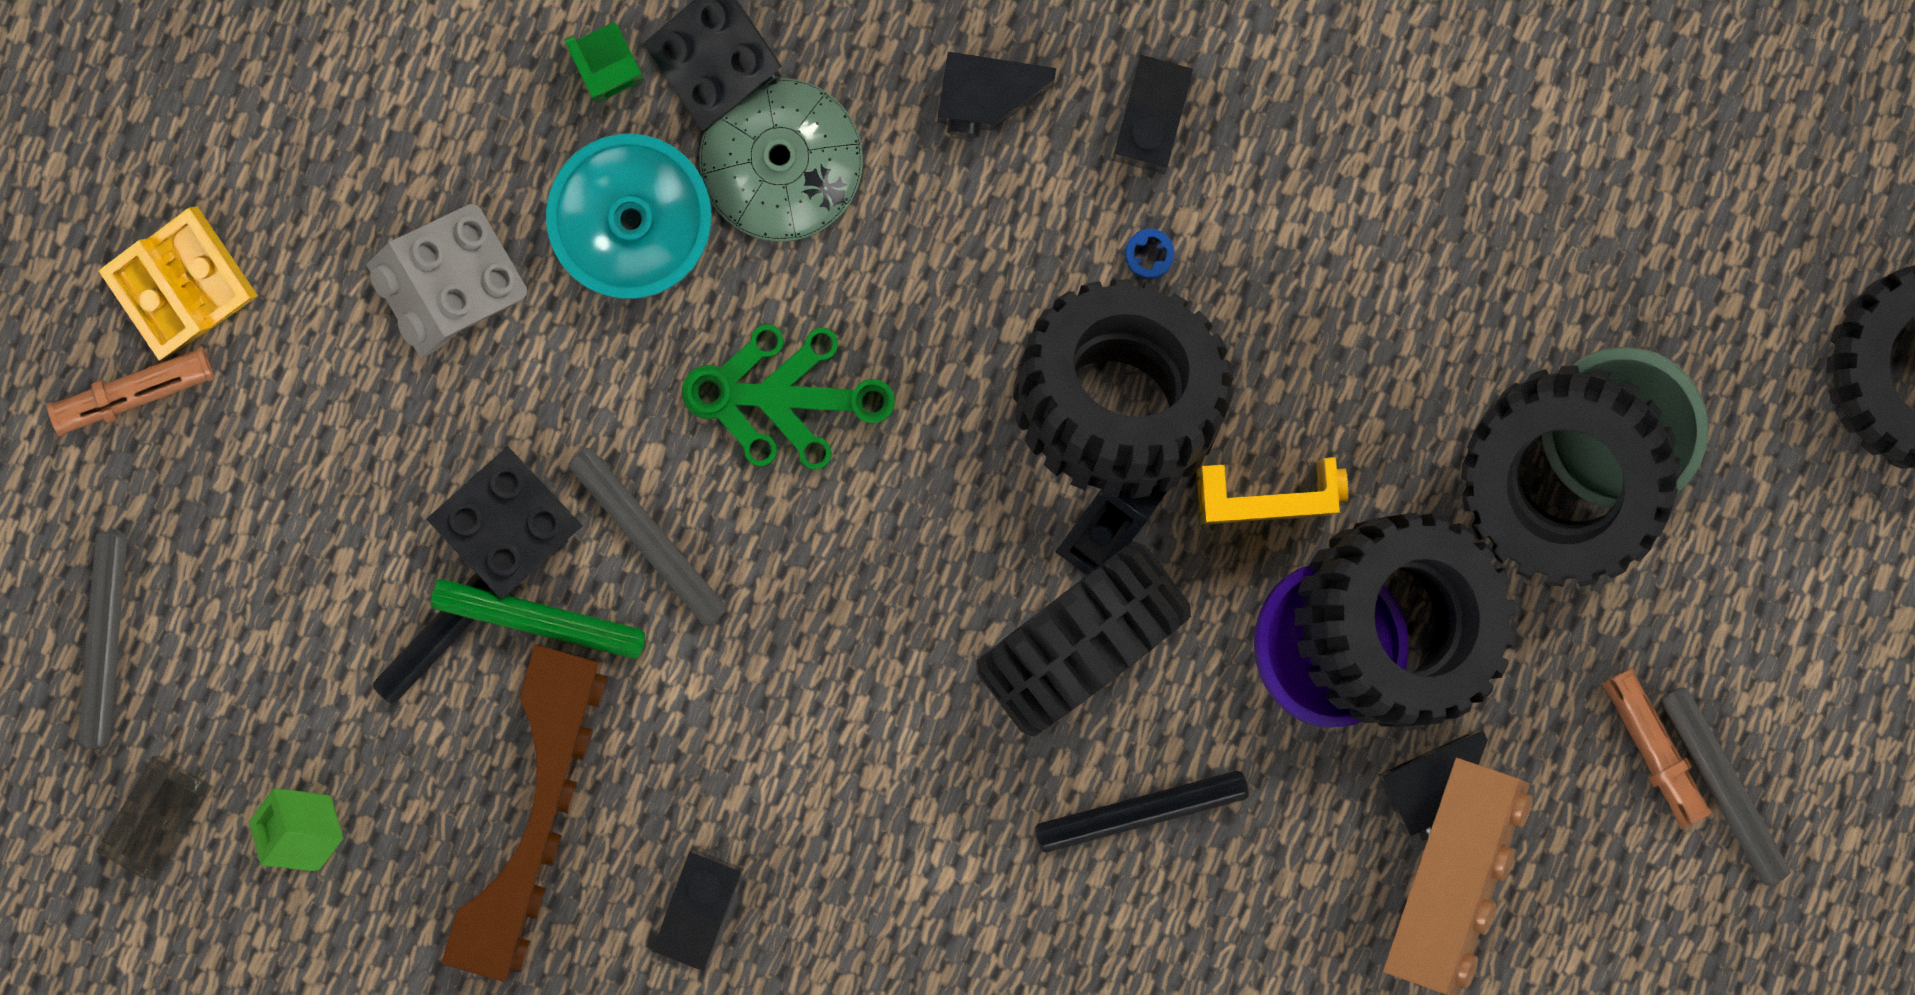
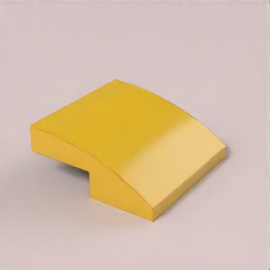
[99,206,258,361]

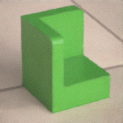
[249,788,344,871]

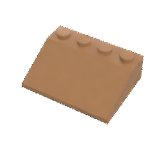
[1383,758,1533,995]

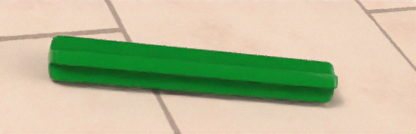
[430,579,645,659]

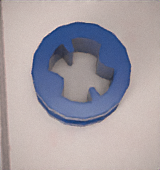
[1125,229,1174,279]

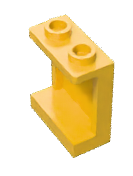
[1196,457,1348,525]

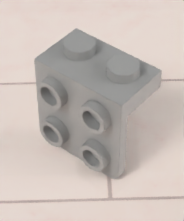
[366,204,527,359]

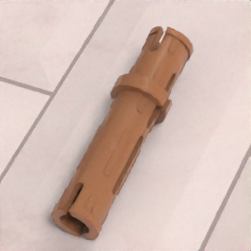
[47,347,215,437]
[1601,667,1712,829]

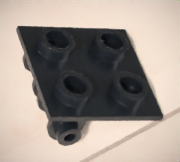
[643,0,782,132]
[426,446,583,600]

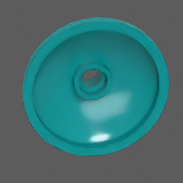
[546,134,712,299]

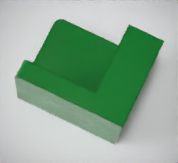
[564,23,645,104]

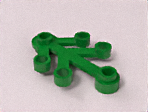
[682,324,895,470]

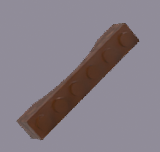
[441,644,608,982]

